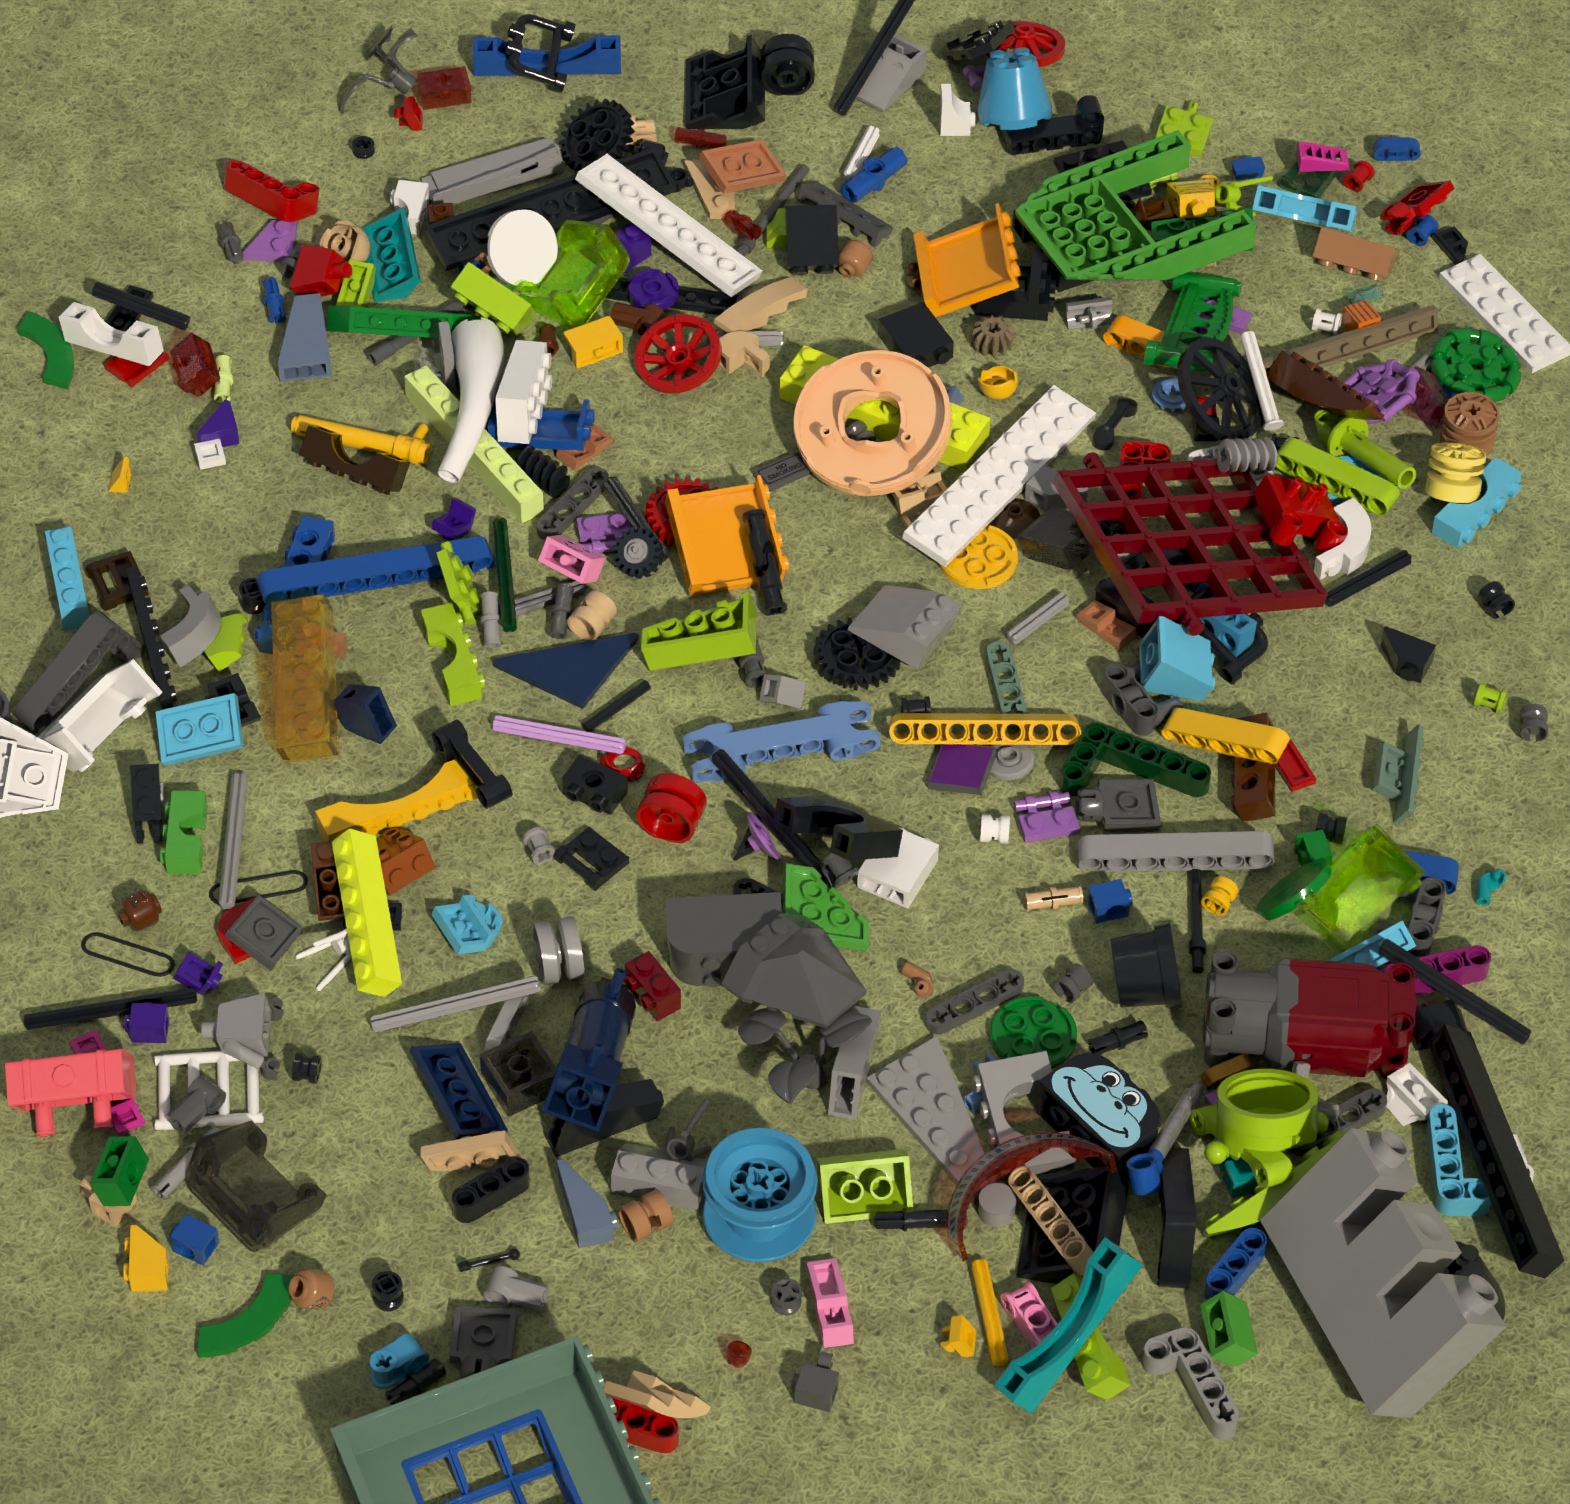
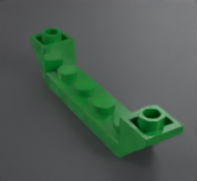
[327,305,481,339]

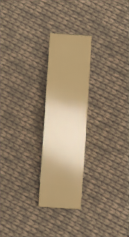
[714,277,808,333]

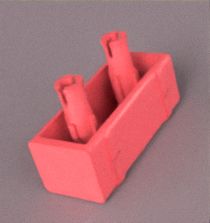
[5,1049,137,1137]

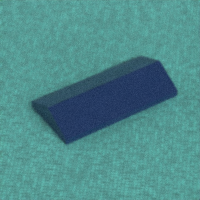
[409,1043,508,1139]

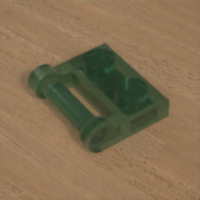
[1277,157,1339,199]

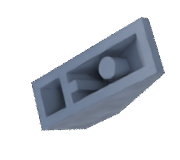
[557,1159,618,1248]

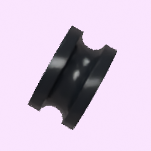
[352,136,375,159]

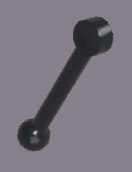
[458,1248,520,1272]

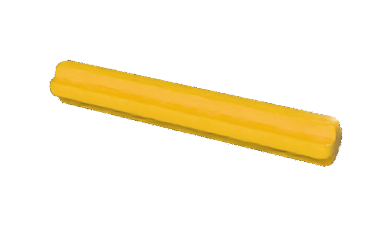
[971,1259,1009,1367]

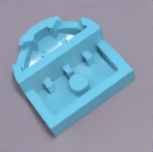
[431,895,503,955]

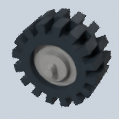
[612,527,664,578]

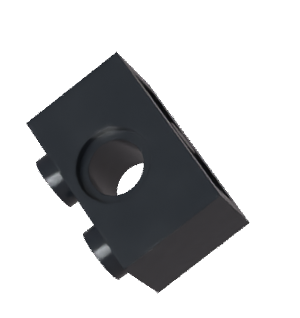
[562,755,628,815]

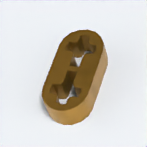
[1200,1053,1255,1090]

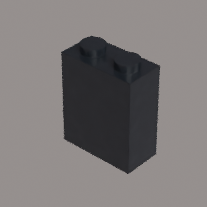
[785,205,839,275]
[878,302,954,367]

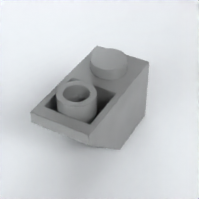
[1025,465,1088,512]

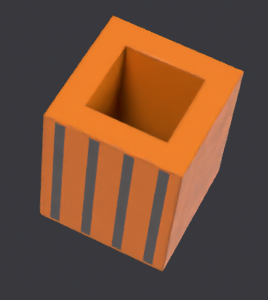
[1343,300,1381,332]

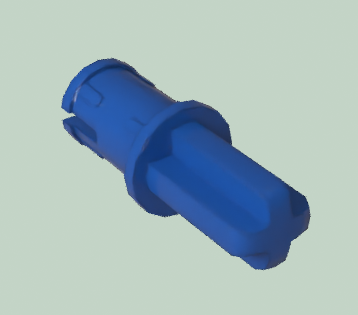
[263,277,286,324]

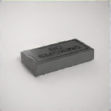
[753,451,812,492]

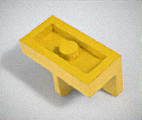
[564,316,623,369]

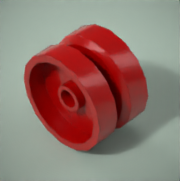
[636,773,707,843]

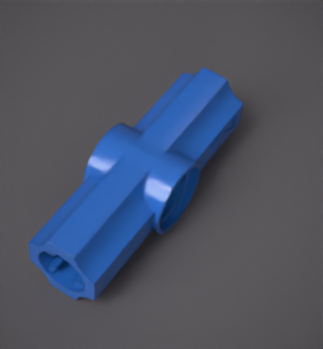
[841,146,907,202]

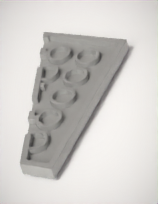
[866,1036,997,1203]

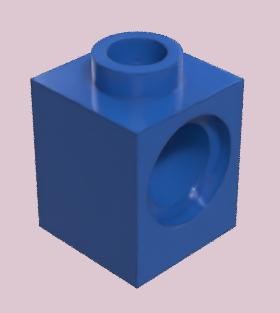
[1087,879,1133,924]
[169,1214,219,1266]

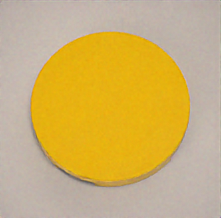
[939,525,1018,589]

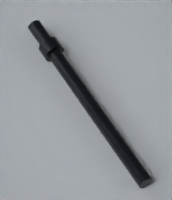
[1189,832,1206,973]

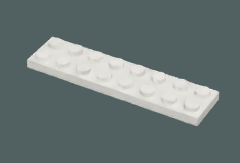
[575,154,763,297]

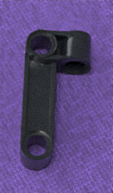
[431,719,513,809]

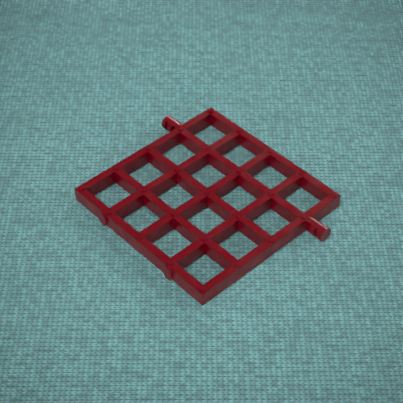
[1053,452,1328,636]

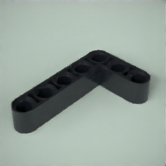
[1157,1147,1196,1289]

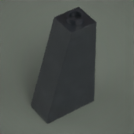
[544,1079,664,1157]

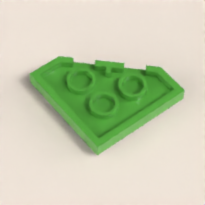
[783,863,869,951]

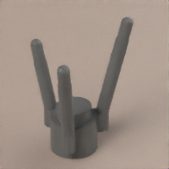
[663,1099,712,1161]

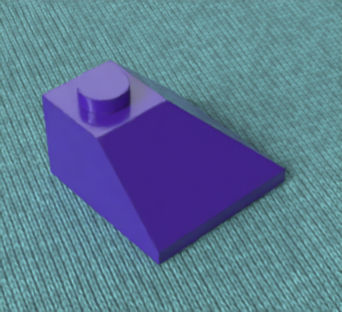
[580,223,652,277]

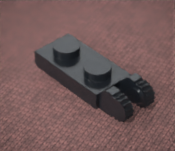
[130,763,163,844]

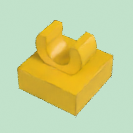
[940,1315,977,1357]

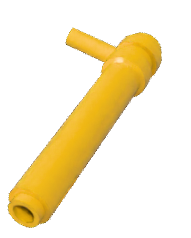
[291,415,431,465]

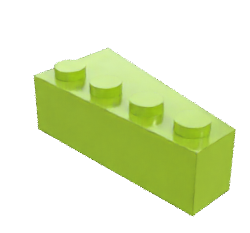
[641,592,757,671]

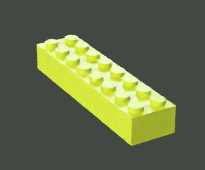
[780,345,990,472]

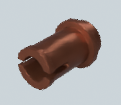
[539,324,559,356]

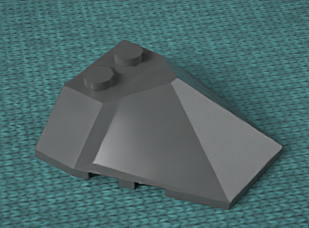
[722,913,867,1028]

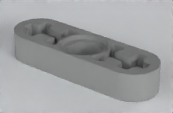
[484,995,529,1059]

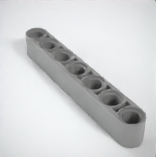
[1078,831,1275,872]

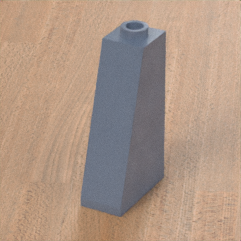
[278,293,332,382]

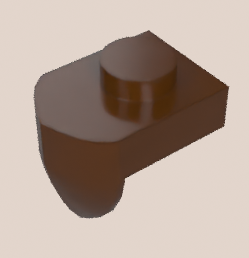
[1136,197,1174,228]

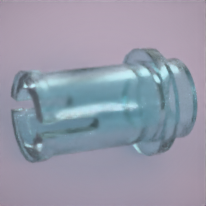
[1349,284,1383,304]

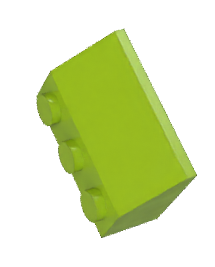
[451,262,537,335]
[816,1149,914,1224]

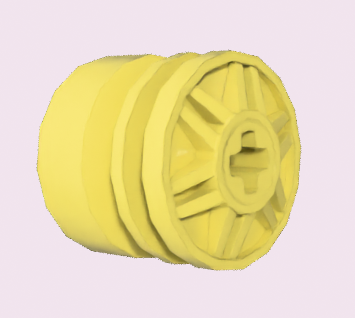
[1425,442,1486,503]

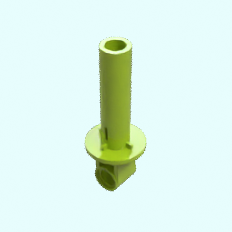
[1314,410,1416,489]

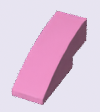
[807,1258,854,1348]

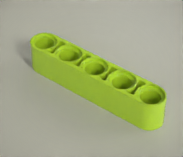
[1276,438,1400,516]

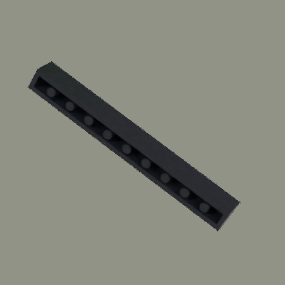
[1427,1024,1565,1278]

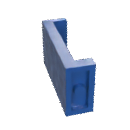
[488,398,595,451]

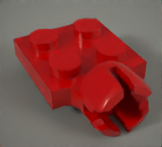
[1380,180,1455,235]

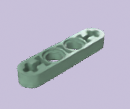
[986,641,1027,730]

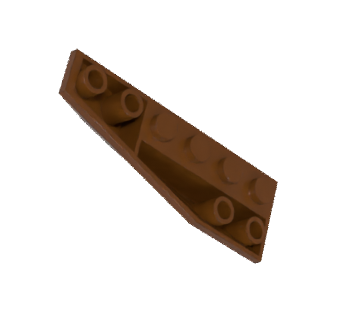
[1267,350,1385,420]

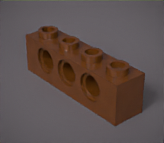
[1231,712,1275,821]

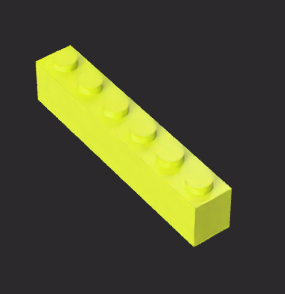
[332,828,402,997]

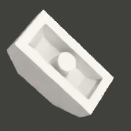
[1386,1063,1448,1126]

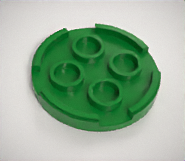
[1256,858,1332,920]
[990,996,1077,1069]

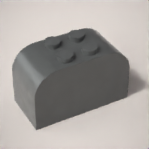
[665,892,782,987]

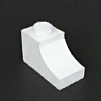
[939,84,975,136]
[390,180,430,235]

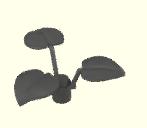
[339,26,417,114]
[738,1008,872,1104]

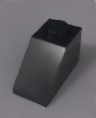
[1381,626,1436,684]

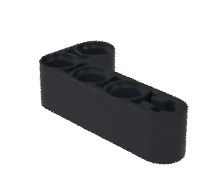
[1003,95,1104,155]

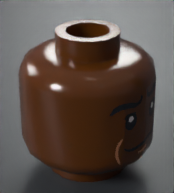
[117,890,162,932]

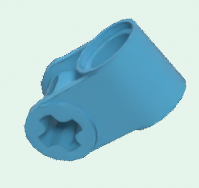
[370,1334,430,1389]

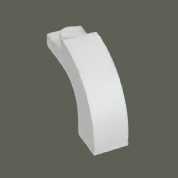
[1314,497,1371,580]

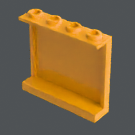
[913,203,1021,318]
[665,475,789,597]

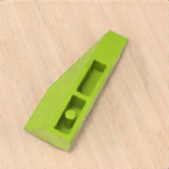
[1202,1129,1348,1238]

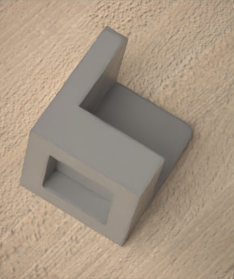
[759,674,806,709]

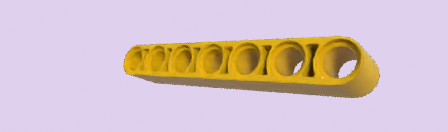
[889,713,1081,745]

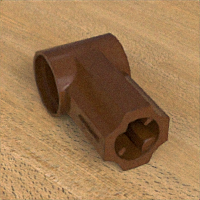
[610,303,665,336]

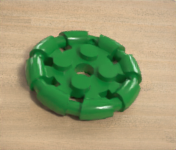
[1430,327,1521,402]

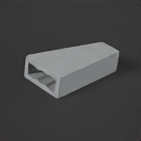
[828,1006,881,1120]

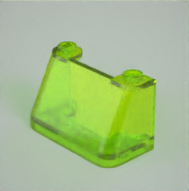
[513,219,629,329]
[1292,824,1425,952]

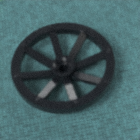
[1177,338,1263,441]

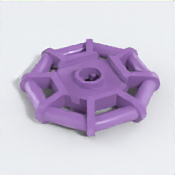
[1343,359,1420,424]

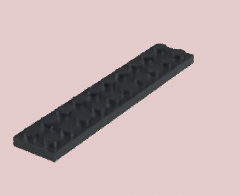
[425,147,676,271]

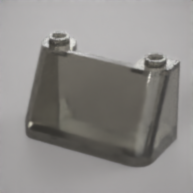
[185,1120,326,1252]

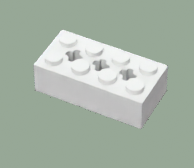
[496,340,552,444]

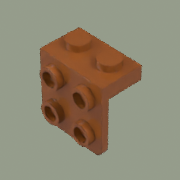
[377,828,436,896]

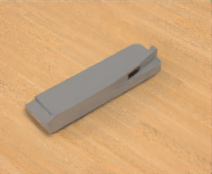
[421,138,563,204]

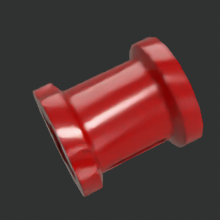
[1343,160,1375,193]

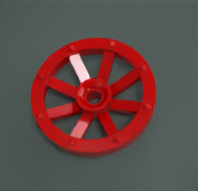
[986,21,1065,67]
[634,314,722,394]

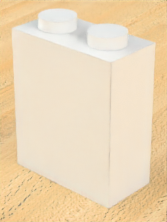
[857,828,939,908]

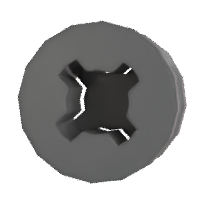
[845,421,876,442]
[771,1278,802,1316]

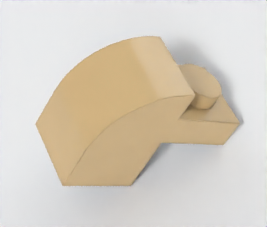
[718,331,770,377]

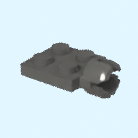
[1075,779,1161,831]
[450,1307,517,1379]

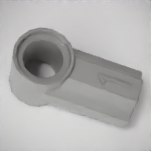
[483,1266,549,1311]

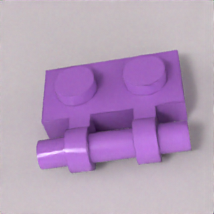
[576,513,632,554]
[1014,791,1080,843]

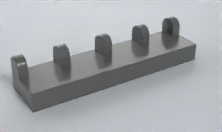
[797,181,893,248]

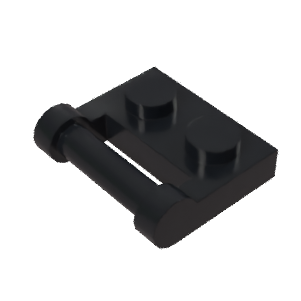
[553,827,629,891]

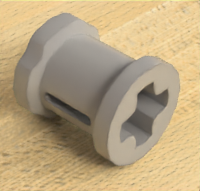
[522,827,555,865]

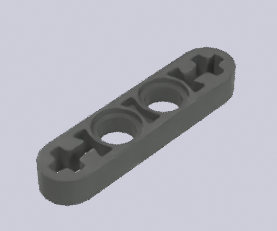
[537,467,609,540]
[925,969,1024,1034]
[1290,1088,1387,1156]

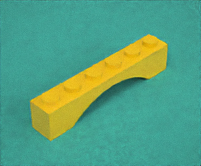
[315,760,478,841]

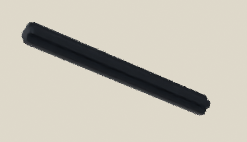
[833,0,915,116]
[712,749,822,872]
[1378,939,1532,1044]
[23,988,197,1030]

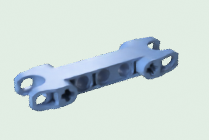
[683,701,881,782]

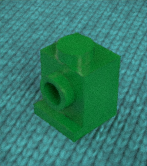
[1293,830,1333,867]

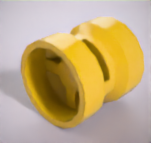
[1201,876,1239,916]

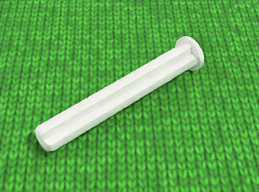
[1241,331,1284,431]

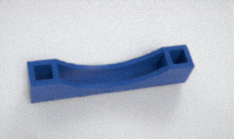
[473,35,621,76]

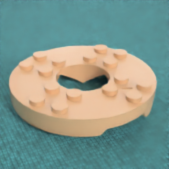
[793,350,953,496]

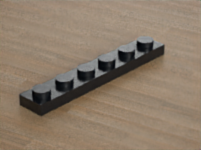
[126,566,177,710]

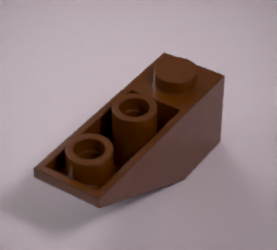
[310,840,345,921]

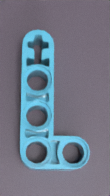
[1426,1104,1492,1216]

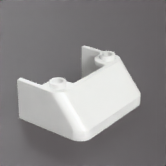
[38,659,162,772]

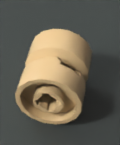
[567,591,617,641]

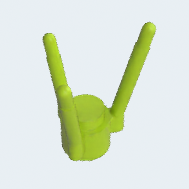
[1215,176,1273,216]

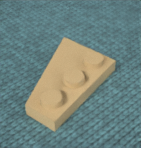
[684,160,735,219]
[421,1130,524,1171]

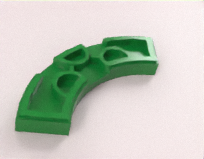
[18,312,74,389]
[198,1274,295,1358]

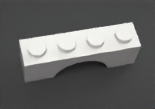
[59,302,164,366]

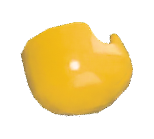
[977,366,1018,400]

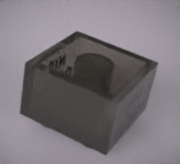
[480,1031,556,1117]

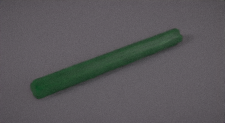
[493,517,517,633]

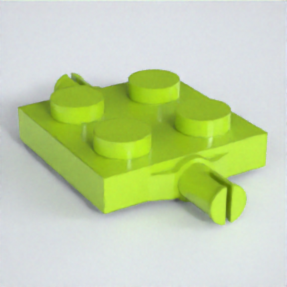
[1155,101,1214,157]
[436,541,482,626]

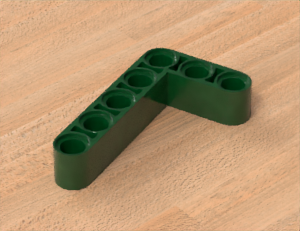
[1060,722,1211,797]

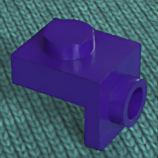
[431,498,476,540]
[173,952,223,995]

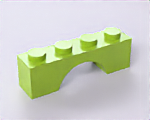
[420,603,485,706]
[1051,1273,1131,1400]

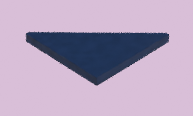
[493,633,639,709]

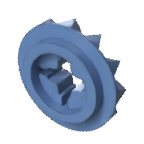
[1151,378,1186,413]

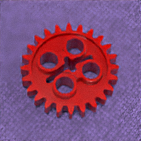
[645,477,718,547]

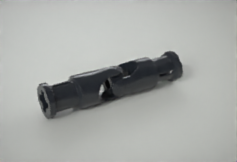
[742,509,787,616]

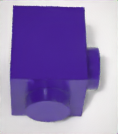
[125,1002,170,1043]

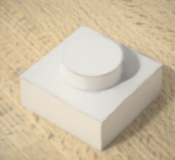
[194,439,226,470]

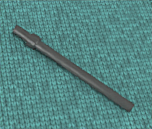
[736,164,809,257]

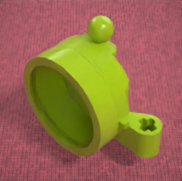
[1190,1069,1329,1189]

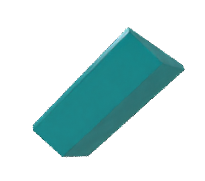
[362,207,421,302]

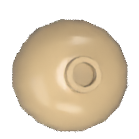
[319,220,371,263]

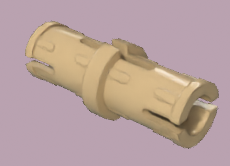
[1024,886,1083,911]

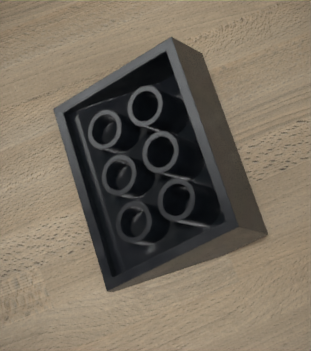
[1016,1165,1129,1284]

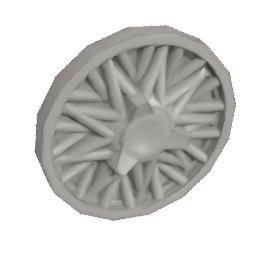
[990,745,1035,780]

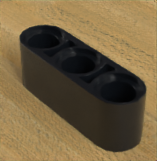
[452,1157,530,1223]

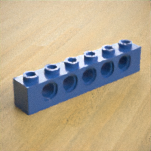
[254,516,335,658]

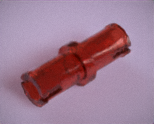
[675,127,727,149]
[724,210,762,240]

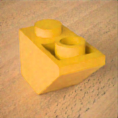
[123,1225,169,1292]

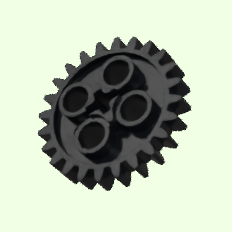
[559,99,635,172]
[813,617,902,690]

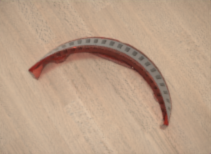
[946,1132,1117,1262]

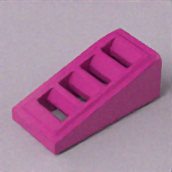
[1296,142,1349,172]

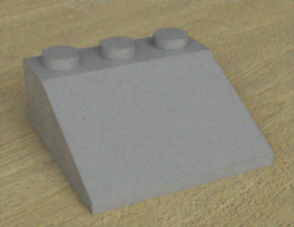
[848,585,962,670]

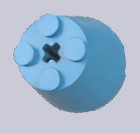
[977,48,1052,130]

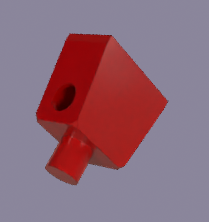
[289,245,352,297]

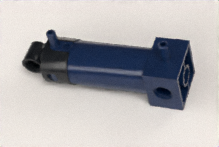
[542,968,636,1132]

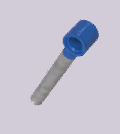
[1127,1082,1204,1196]

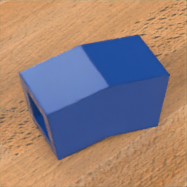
[1232,157,1265,181]

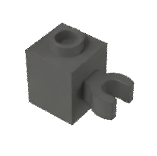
[790,1351,839,1412]

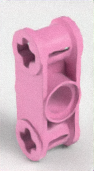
[1000,1281,1057,1349]

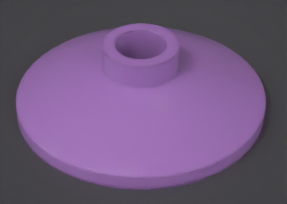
[747,812,782,861]

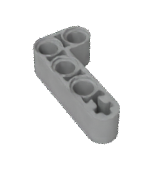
[1142,1327,1239,1440]

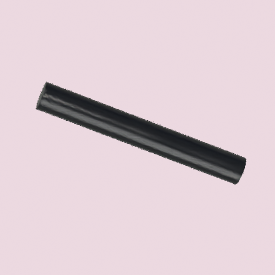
[582,680,651,732]

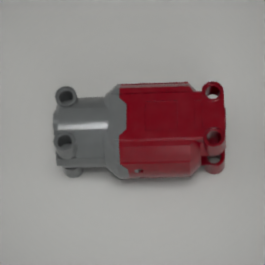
[1203,950,1417,1080]

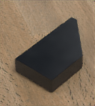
[1433,226,1468,265]

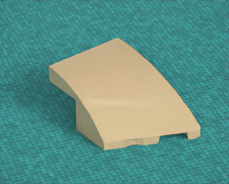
[892,465,947,529]
[603,1370,711,1418]

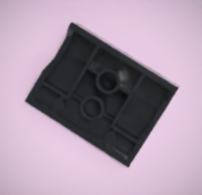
[686,35,765,129]

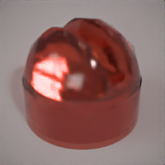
[726,1341,752,1368]

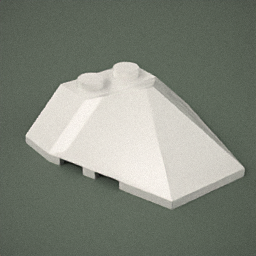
[0,717,68,818]

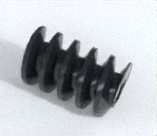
[515,446,570,498]

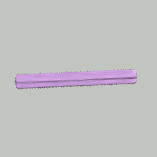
[492,715,626,755]

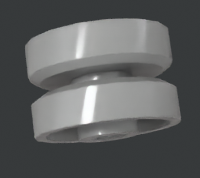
[532,916,585,985]

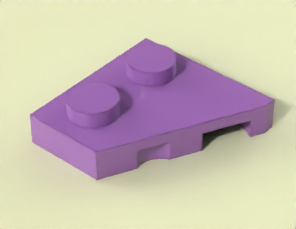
[243,220,298,262]

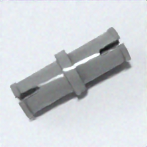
[480,591,502,648]

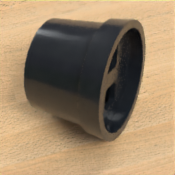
[1110,922,1182,1008]

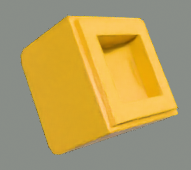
[108,457,132,493]

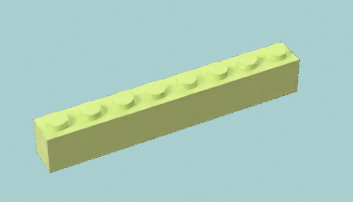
[404,365,544,523]

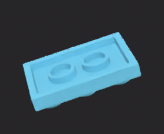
[156,693,244,766]

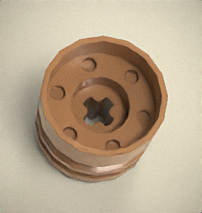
[1440,392,1499,456]

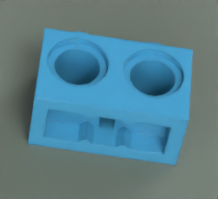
[1200,595,1257,657]

